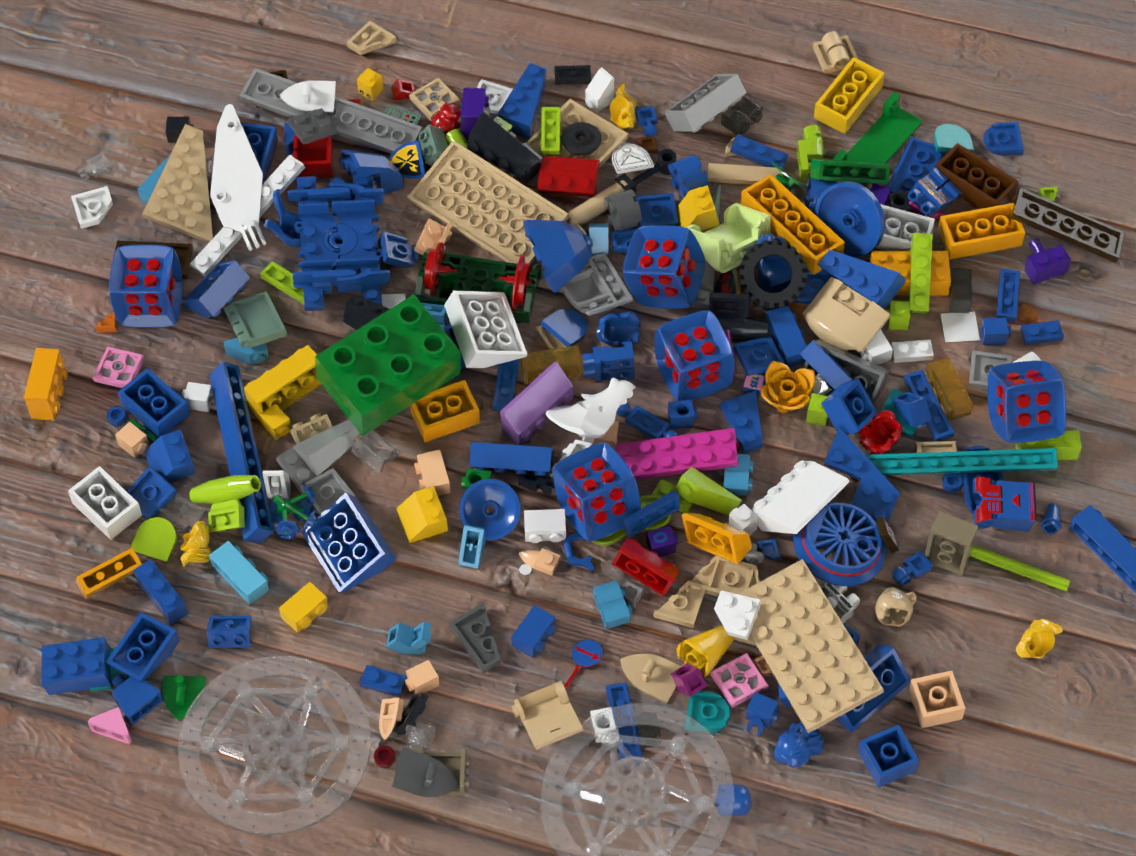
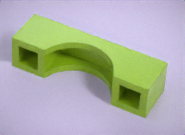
[908,233,933,314]

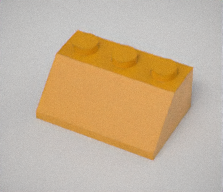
[681,513,752,564]

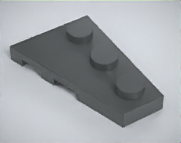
[449,603,501,674]

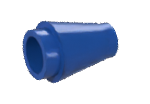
[1041,503,1061,534]

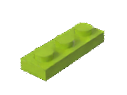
[541,107,560,155]
[260,261,304,305]

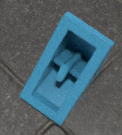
[589,223,608,256]
[458,525,486,569]

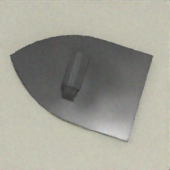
[392,747,459,797]

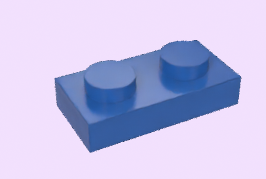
[1020,320,1064,345]
[360,665,407,697]

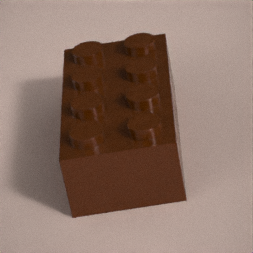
[935,143,1019,209]

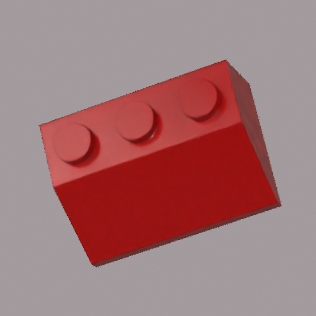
[537,156,600,197]
[611,538,680,596]

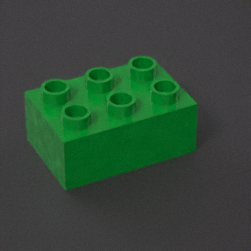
[315,294,461,437]

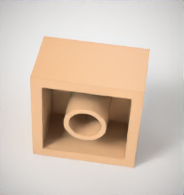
[909,671,965,728]

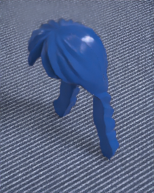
[264,189,301,247]

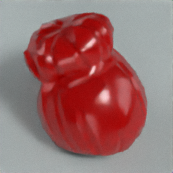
[431,103,462,136]

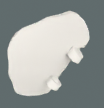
[546,378,636,443]

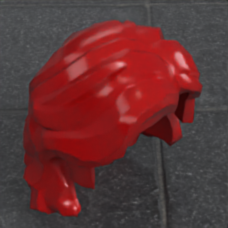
[858,410,903,454]

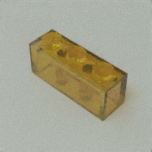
[520,345,583,384]
[924,357,973,421]

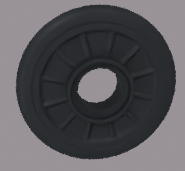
[561,122,602,155]

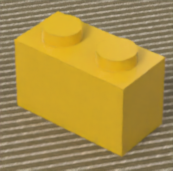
[279,582,328,633]

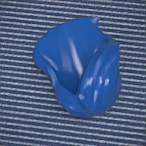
[757,233,792,287]

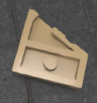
[347,21,397,55]

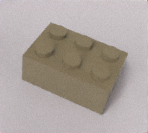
[925,511,978,576]

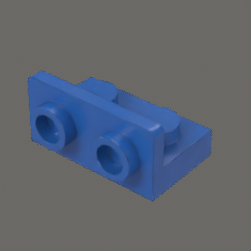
[207,616,252,648]

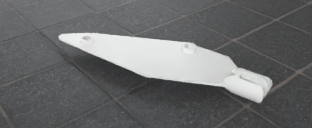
[210,104,266,251]

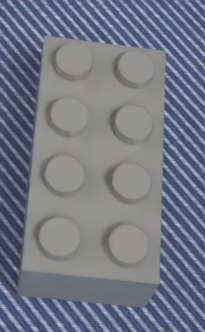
[664,74,747,133]

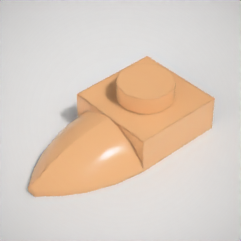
[519,548,561,576]
[379,698,404,740]

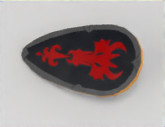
[713,268,740,294]

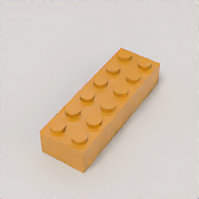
[741,174,845,275]

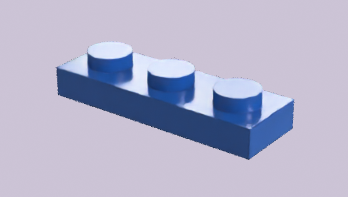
[730,134,789,168]
[996,269,1020,322]
[624,490,680,537]

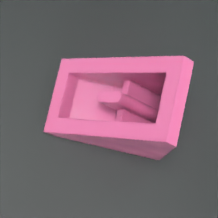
[88,707,132,745]

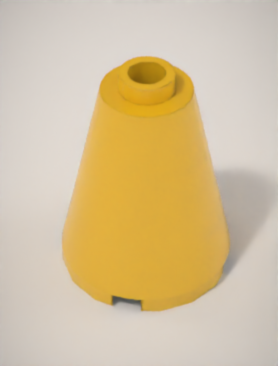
[677,626,734,677]

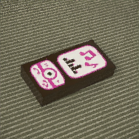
[876,517,899,553]

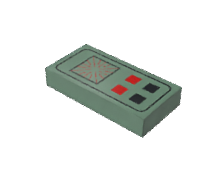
[384,105,422,126]

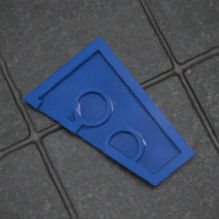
[720,390,763,454]

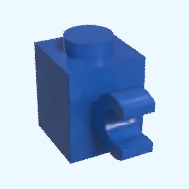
[745,692,780,737]

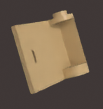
[511,681,584,750]

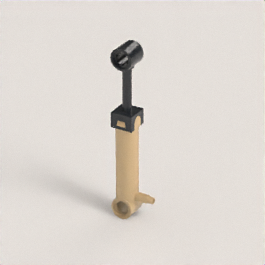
[566,149,676,237]

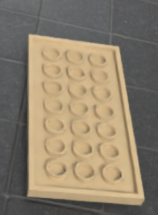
[407,140,570,265]
[739,559,884,733]

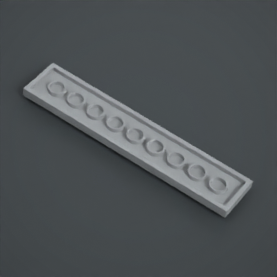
[239,68,423,154]

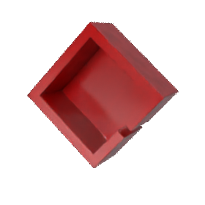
[293,135,333,178]

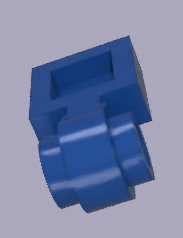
[892,551,933,586]

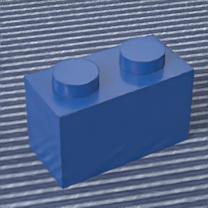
[511,605,557,658]

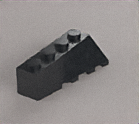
[467,110,543,182]
[343,295,389,330]

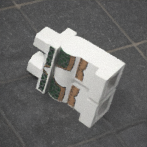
[821,583,860,623]

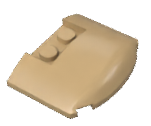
[803,277,891,353]

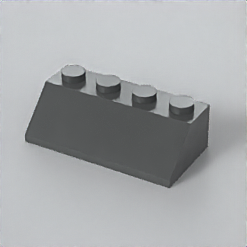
[803,339,890,405]

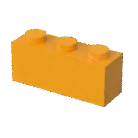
[76,548,142,599]

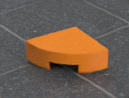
[96,313,117,333]

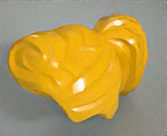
[610,84,637,129]
[180,521,212,567]
[1016,619,1064,658]

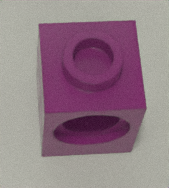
[671,663,707,697]

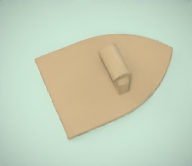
[620,654,682,703]

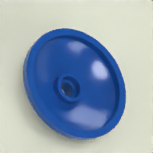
[459,479,521,540]

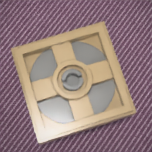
[409,77,461,121]

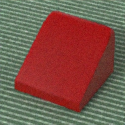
[391,79,415,100]

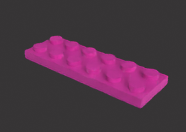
[616,428,738,480]

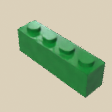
[810,159,890,184]

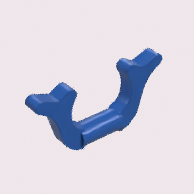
[563,532,594,572]

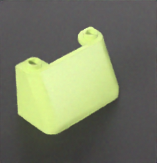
[685,203,771,273]

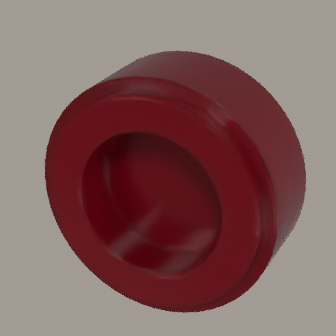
[373,746,395,768]

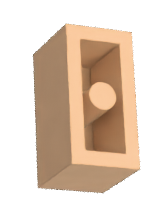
[414,449,451,496]

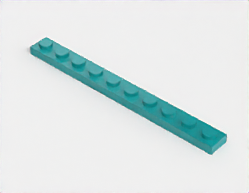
[865,448,1058,476]

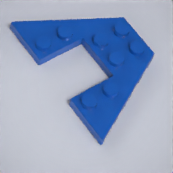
[824,428,900,531]

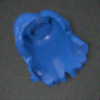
[597,311,641,347]
[774,722,824,768]

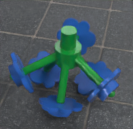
[269,482,317,539]

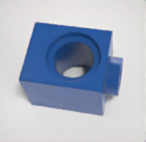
[667,399,698,429]

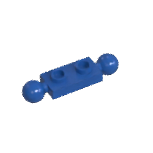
[616,402,679,439]

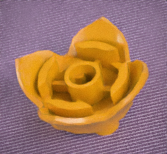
[760,361,815,413]

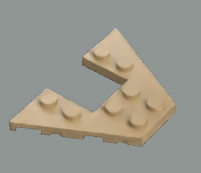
[654,556,761,646]

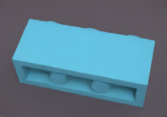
[209,541,269,605]

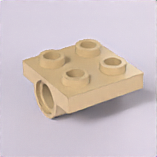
[813,31,858,74]

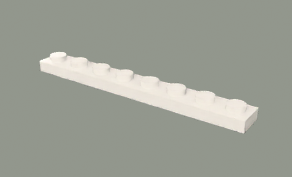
[190,155,305,277]

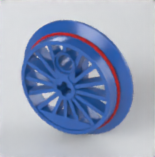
[793,503,886,587]

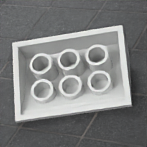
[444,291,528,368]
[751,460,850,534]

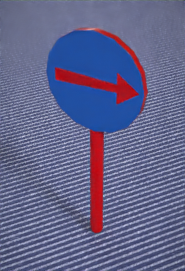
[564,640,603,690]

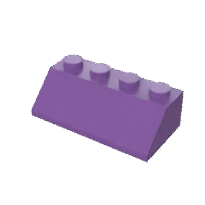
[501,362,573,445]

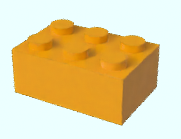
[24,348,68,421]
[410,380,480,443]

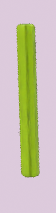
[970,545,1070,591]

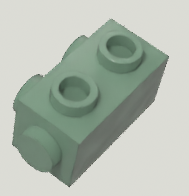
[418,124,448,166]

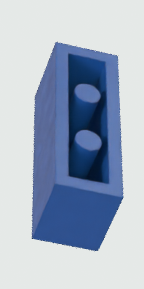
[766,306,809,367]
[133,559,188,626]

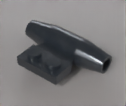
[709,293,769,340]

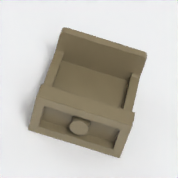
[413,746,470,796]

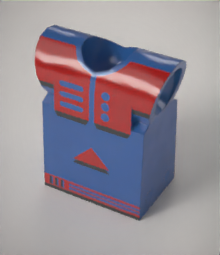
[973,477,1037,532]

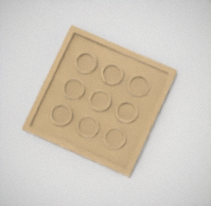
[526,99,628,168]

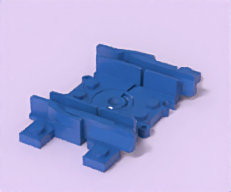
[288,174,390,311]

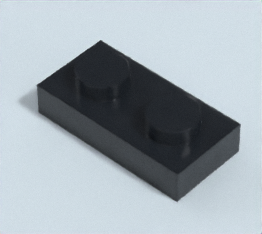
[554,65,591,85]
[393,692,428,735]

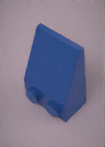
[106,612,180,682]

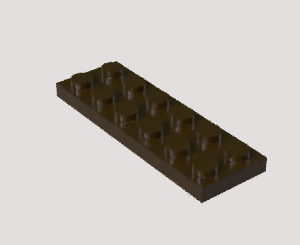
[1011,188,1125,263]

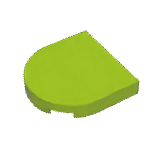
[130,517,177,564]

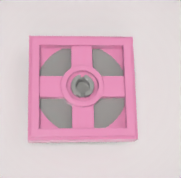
[93,346,145,388]
[710,653,769,708]

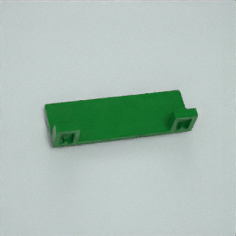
[832,92,922,187]

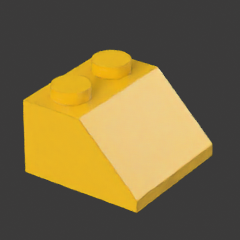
[676,185,720,231]
[397,486,448,543]

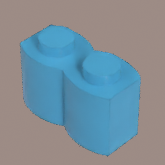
[723,454,754,497]
[593,580,632,629]

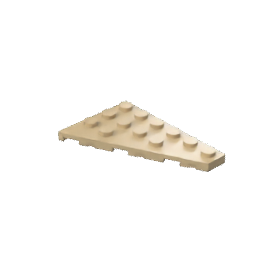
[142,124,213,243]

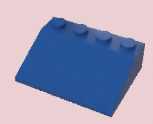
[301,493,397,593]

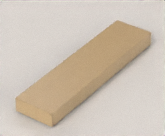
[707,163,783,185]

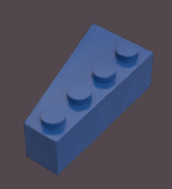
[497,63,547,140]
[818,249,906,310]

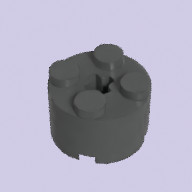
[604,189,642,231]

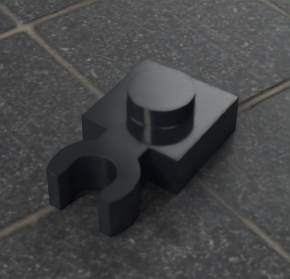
[518,470,555,495]

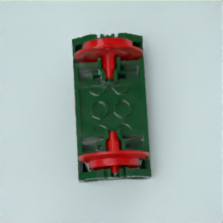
[415,242,541,324]

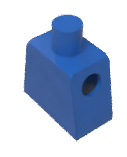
[112,674,163,726]

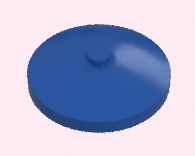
[815,181,885,258]

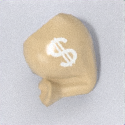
[875,587,917,627]

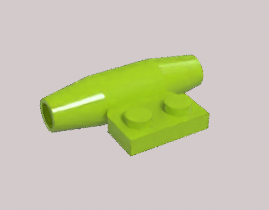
[189,475,261,533]

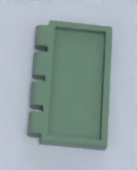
[224,291,287,348]

